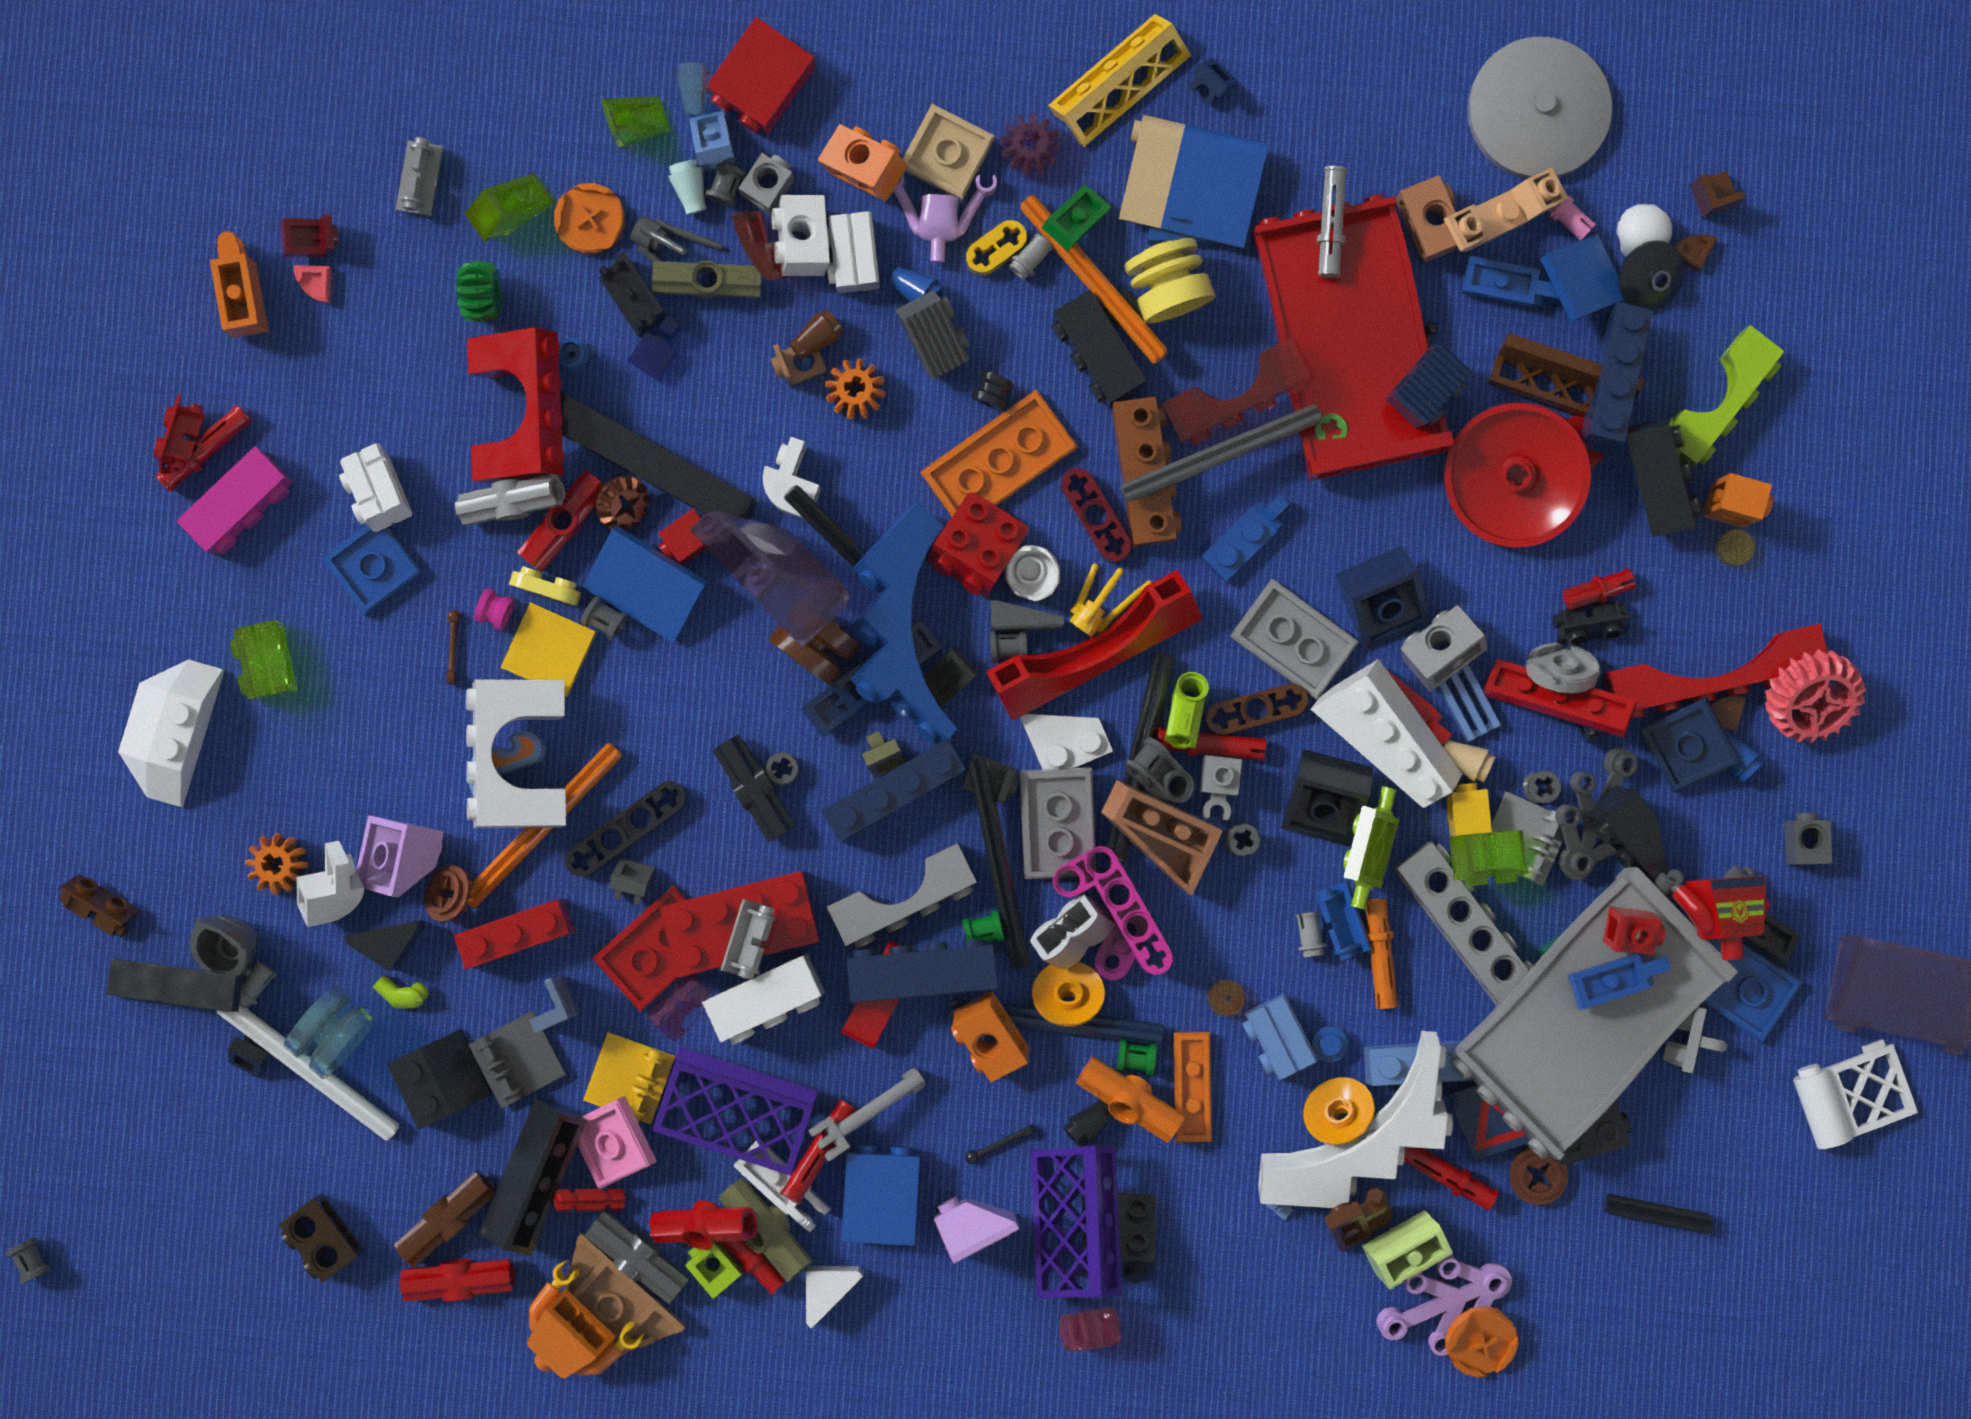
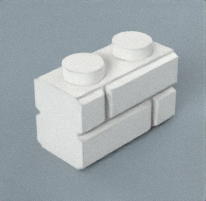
[827,211,880,294]
[339,443,413,532]

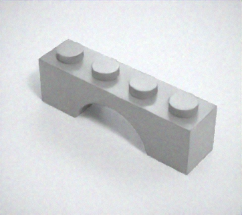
[827,843,977,949]

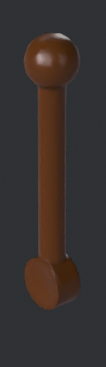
[446,610,461,685]

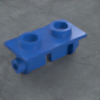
[1316,881,1372,960]

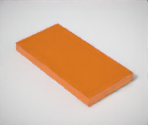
[920,389,1078,517]

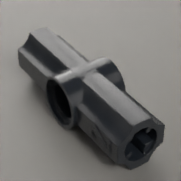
[712,734,796,843]

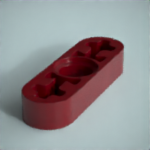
[1061,468,1131,563]

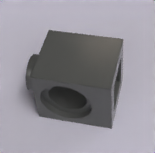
[1784,813,1832,864]

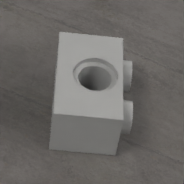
[1400,605,1487,692]

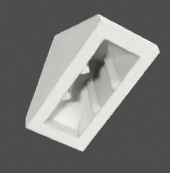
[806,1266,865,1329]

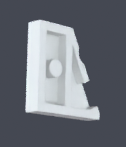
[1020,714,1113,769]

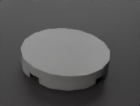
[1526,643,1600,693]

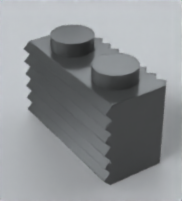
[895,290,970,379]

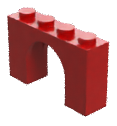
[467,327,564,484]

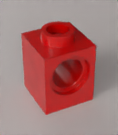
[658,508,717,566]

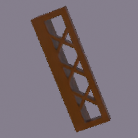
[1488,332,1645,417]

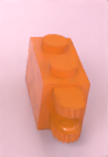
[210,231,269,338]

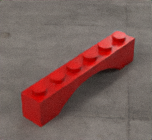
[986,570,1203,721]
[1602,623,1828,718]

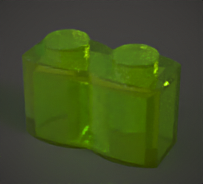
[1449,830,1528,887]

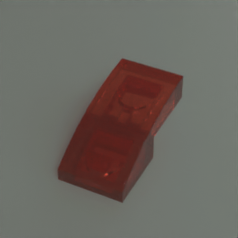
[731,211,790,280]

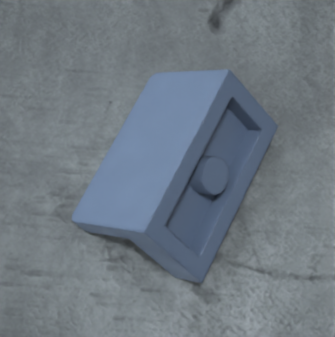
[529,975,579,1033]

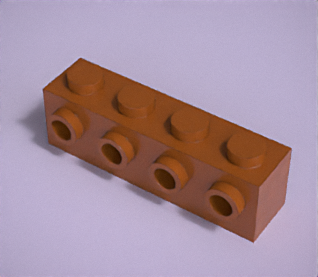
[1111,396,1182,548]

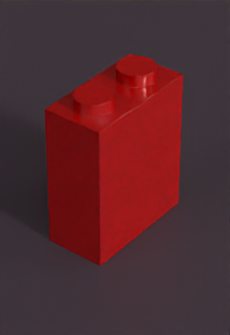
[706,17,816,135]

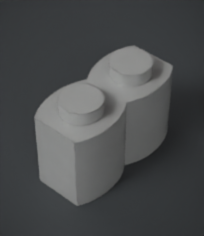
[1030,895,1116,970]

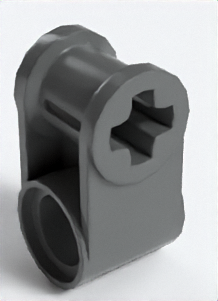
[1124,737,1194,803]

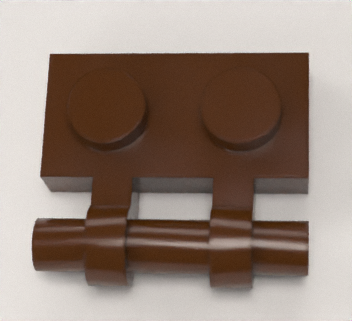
[1324,1188,1393,1252]

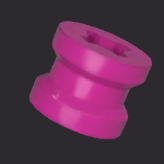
[474,588,515,631]

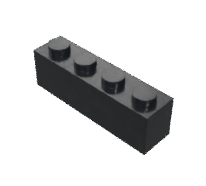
[479,1098,587,1256]

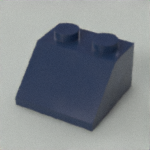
[1336,546,1431,650]

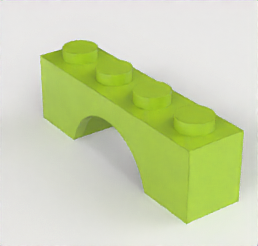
[1673,325,1785,467]

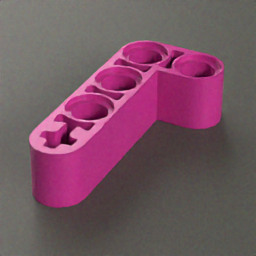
[1052,846,1173,975]

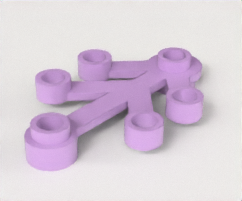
[1376,1255,1512,1356]

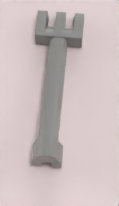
[808,1068,926,1161]

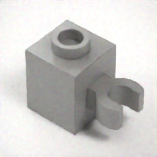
[1199,756,1242,821]

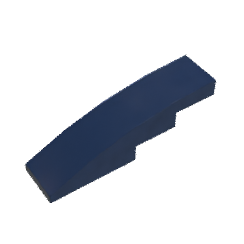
[801,620,942,738]

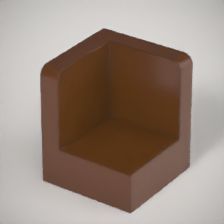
[1690,171,1746,218]

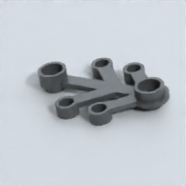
[1555,748,1637,880]

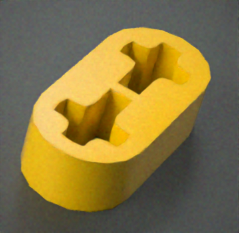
[966,220,1027,276]

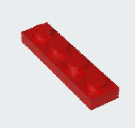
[1484,659,1637,737]

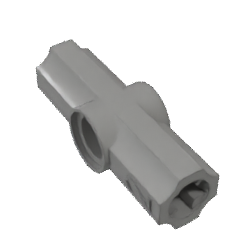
[455,474,566,526]

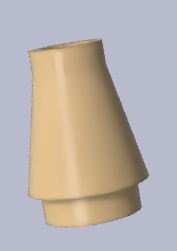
[1444,739,1496,783]

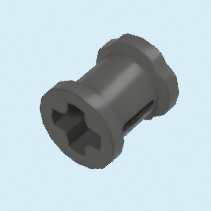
[705,162,747,208]
[581,596,628,641]
[989,630,1027,664]
[1522,771,1561,803]
[1225,824,1260,856]
[5,1237,52,1285]

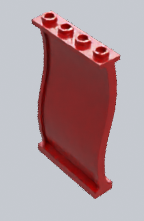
[1252,194,1454,482]

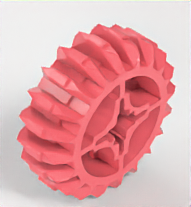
[1764,649,1866,744]

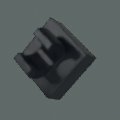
[228,1035,269,1079]

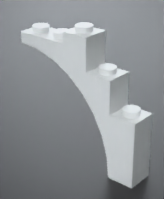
[1258,1031,1453,1208]

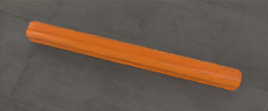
[1020,195,1167,364]
[466,743,622,908]

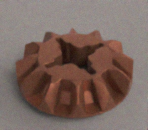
[596,476,652,532]
[424,865,473,923]
[1509,1148,1568,1205]

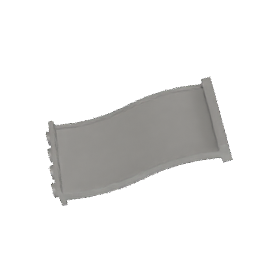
[1447,867,1738,1160]

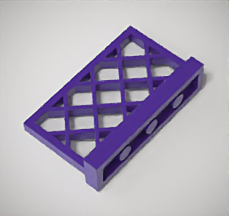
[652,1046,819,1176]
[1031,1146,1122,1298]

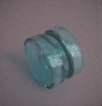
[283,985,377,1080]

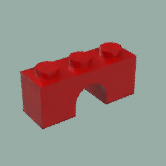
[454,898,575,970]

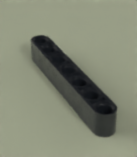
[560,392,758,533]

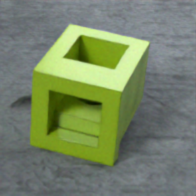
[685,1241,743,1299]

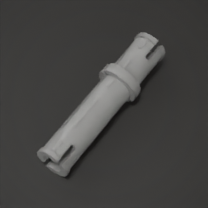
[1317,166,1347,278]

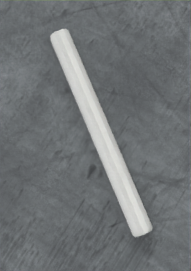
[217,1004,399,1141]

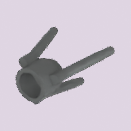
[630,215,724,263]

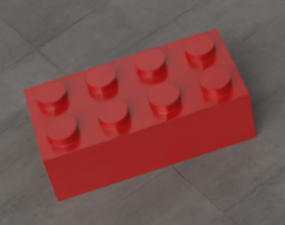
[660,871,821,978]

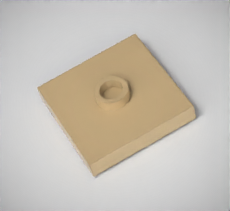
[903,104,995,201]

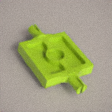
[1343,786,1400,910]

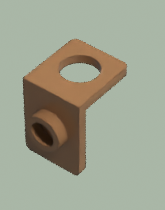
[771,344,826,387]

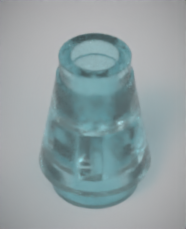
[676,62,711,115]

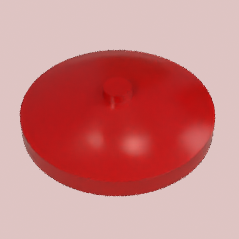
[1444,402,1592,548]

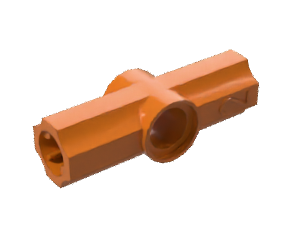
[1076,1056,1184,1143]

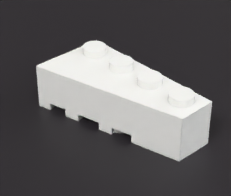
[1311,659,1463,808]

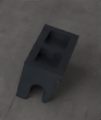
[599,251,668,337]

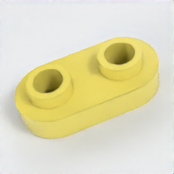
[509,566,581,606]

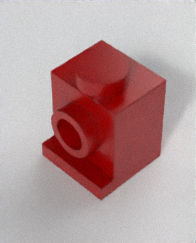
[1603,906,1665,955]

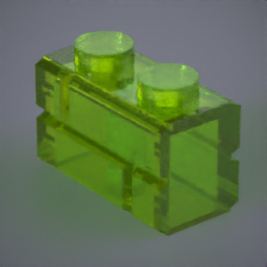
[230,620,298,701]

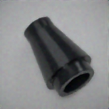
[1063,1099,1113,1147]

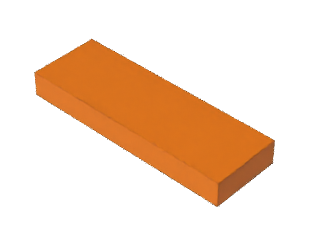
[1173,1032,1212,1142]

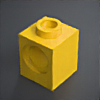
[1446,783,1492,836]

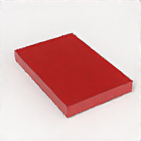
[592,885,687,1012]

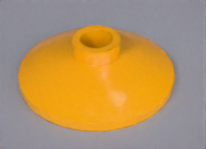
[1032,962,1105,1026]
[1303,1077,1375,1145]

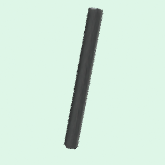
[1121,404,1322,502]

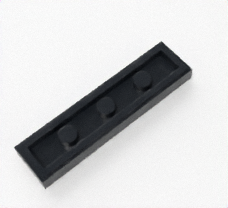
[106,959,243,1012]

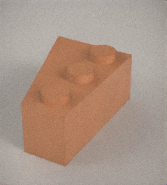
[1101,780,1223,896]

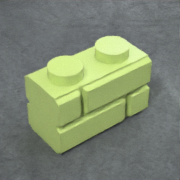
[1362,1210,1453,1290]

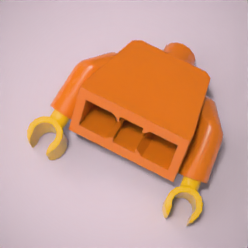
[527,1260,644,1379]

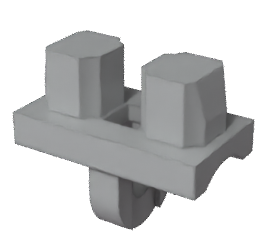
[1663,1007,1728,1073]

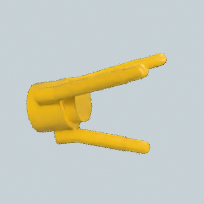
[1069,563,1152,637]

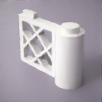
[1793,1039,1918,1149]

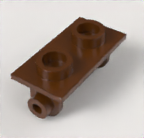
[59,874,140,937]

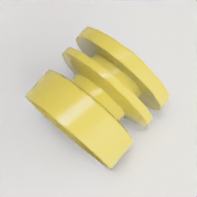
[1124,238,1216,324]

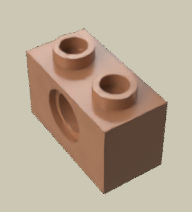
[1396,175,1459,264]

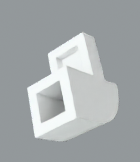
[763,437,821,522]
[296,841,364,927]

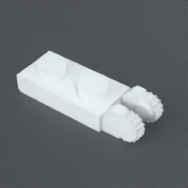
[733,1140,831,1232]

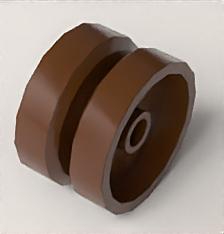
[768,599,861,687]

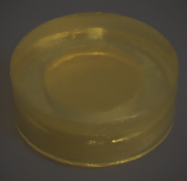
[1716,529,1755,566]

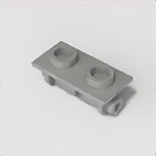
[395,137,443,216]
[720,899,776,980]

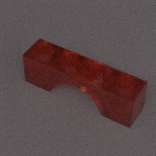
[1163,337,1315,446]

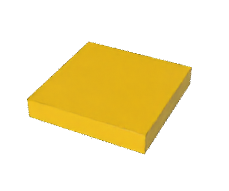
[500,602,597,697]

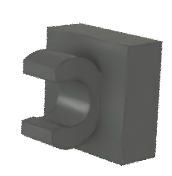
[609,858,655,905]

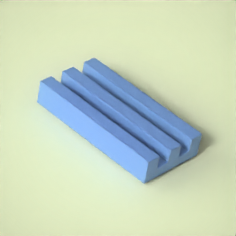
[1438,664,1501,742]

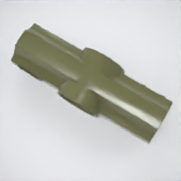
[652,260,761,299]
[718,1177,813,1282]

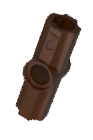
[394,1170,496,1268]

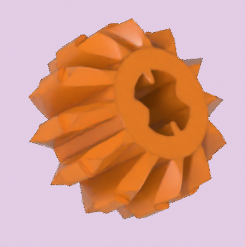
[825,359,886,420]
[244,833,309,895]

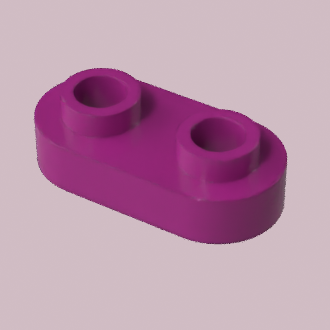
[1094,916,1147,980]

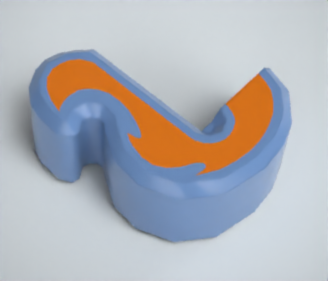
[469,731,546,795]

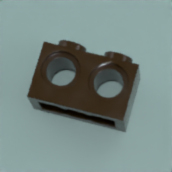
[278,1194,365,1283]

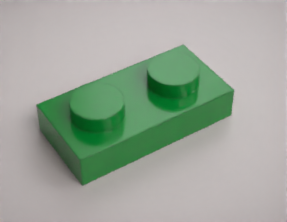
[1041,184,1111,251]

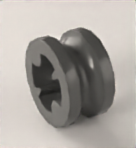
[766,752,799,785]

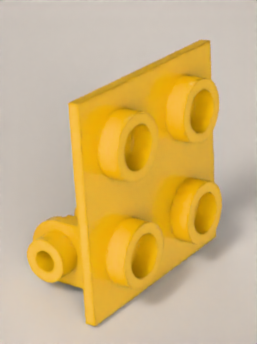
[583,1032,676,1125]

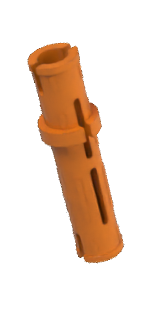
[1365,898,1399,1009]

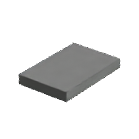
[1229,579,1359,700]
[1020,767,1096,879]

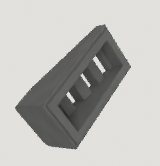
[991,600,1064,632]

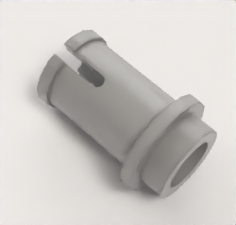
[1009,233,1053,280]
[1296,911,1327,958]
[239,961,277,1009]

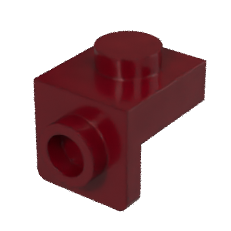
[280,214,338,257]

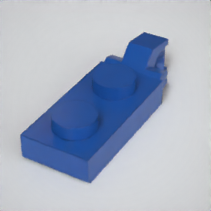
[1461,256,1560,307]
[1201,494,1290,583]
[1568,953,1671,1010]

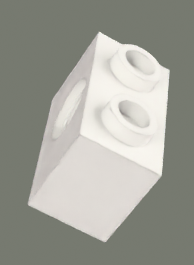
[772,195,830,276]

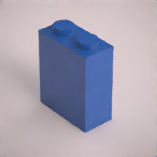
[842,1144,920,1246]

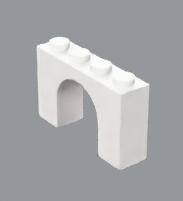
[466,680,566,828]

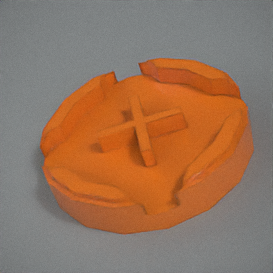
[554,183,626,255]
[1445,1306,1519,1378]

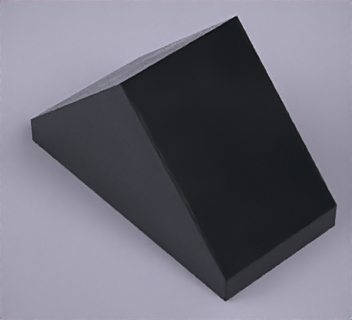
[345,920,425,971]

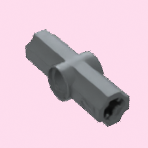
[584,1210,690,1304]

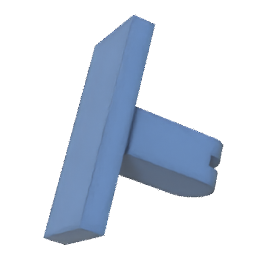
[1265,1204,1294,1221]

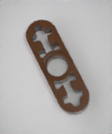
[1205,683,1308,735]

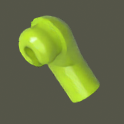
[373,975,429,1009]

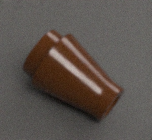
[789,310,844,360]

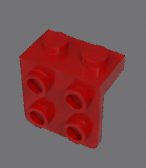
[927,492,1028,599]

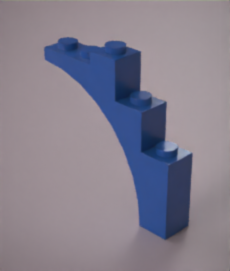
[850,502,957,744]

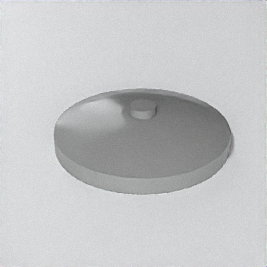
[1468,37,1612,179]

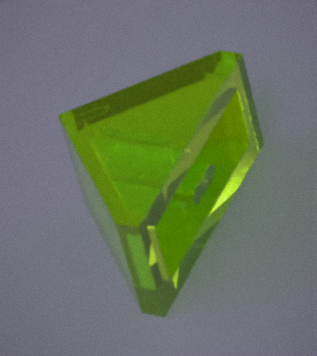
[601,96,670,148]

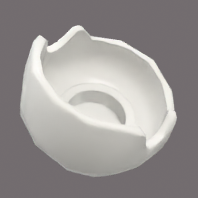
[1616,204,1672,257]
[1006,545,1060,601]

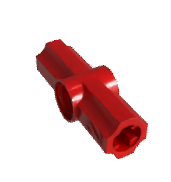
[517,469,605,572]
[649,1200,758,1250]
[400,1258,515,1302]

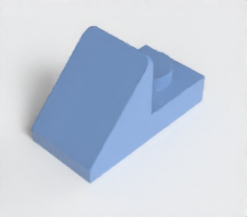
[689,111,736,172]

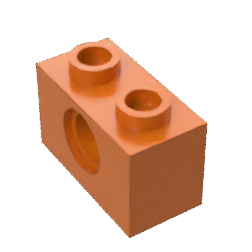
[818,124,908,202]
[1702,473,1774,528]
[951,990,1029,1082]

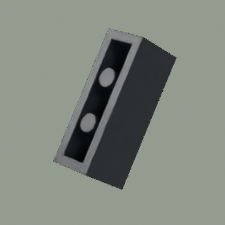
[1051,290,1147,409]
[1626,416,1702,537]

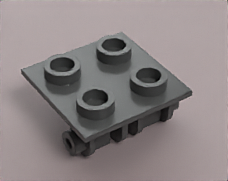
[469,1010,566,1109]

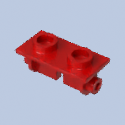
[153,395,205,474]

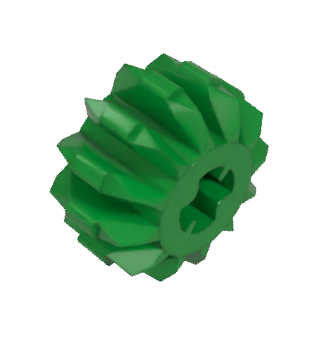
[455,261,503,323]

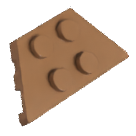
[564,1231,687,1355]

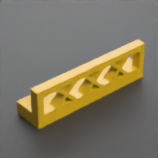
[1048,14,1191,147]

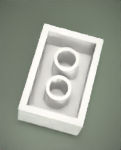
[702,953,825,1045]

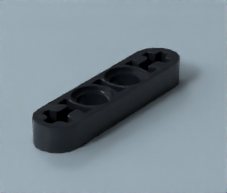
[565,781,687,877]

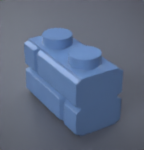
[1242,994,1318,1080]

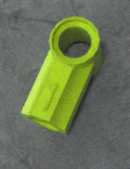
[1164,672,1209,749]

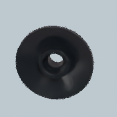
[1619,240,1685,311]

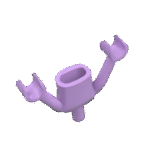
[892,174,997,263]

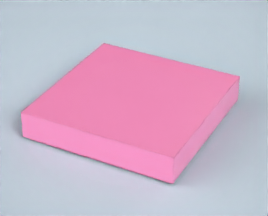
[577,1096,657,1189]

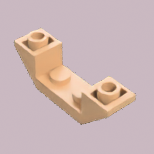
[1444,167,1569,252]

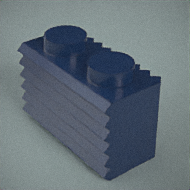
[1385,342,1471,428]

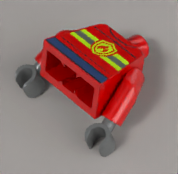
[1654,865,1770,960]

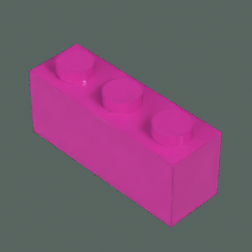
[177,446,293,556]

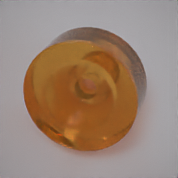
[1208,979,1245,1016]

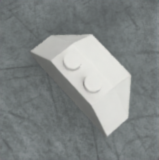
[118,659,225,807]

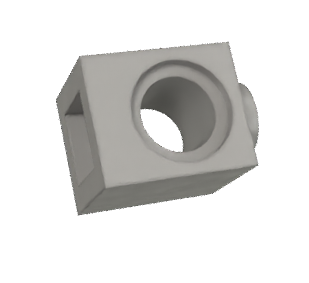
[738,153,794,215]

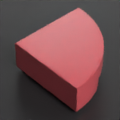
[294,265,332,304]

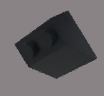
[1281,749,1373,846]
[387,1029,492,1130]

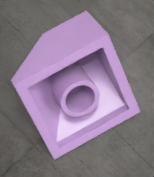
[356,815,444,897]
[934,1197,1019,1263]

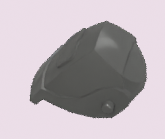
[190,914,259,977]

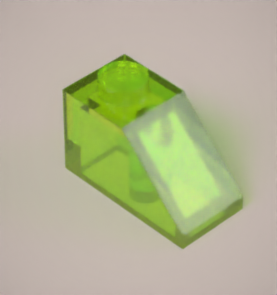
[464,173,554,242]

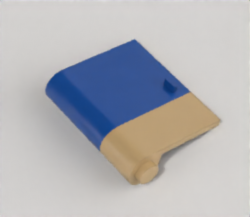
[1119,115,1269,248]

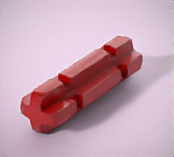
[553,1189,626,1212]

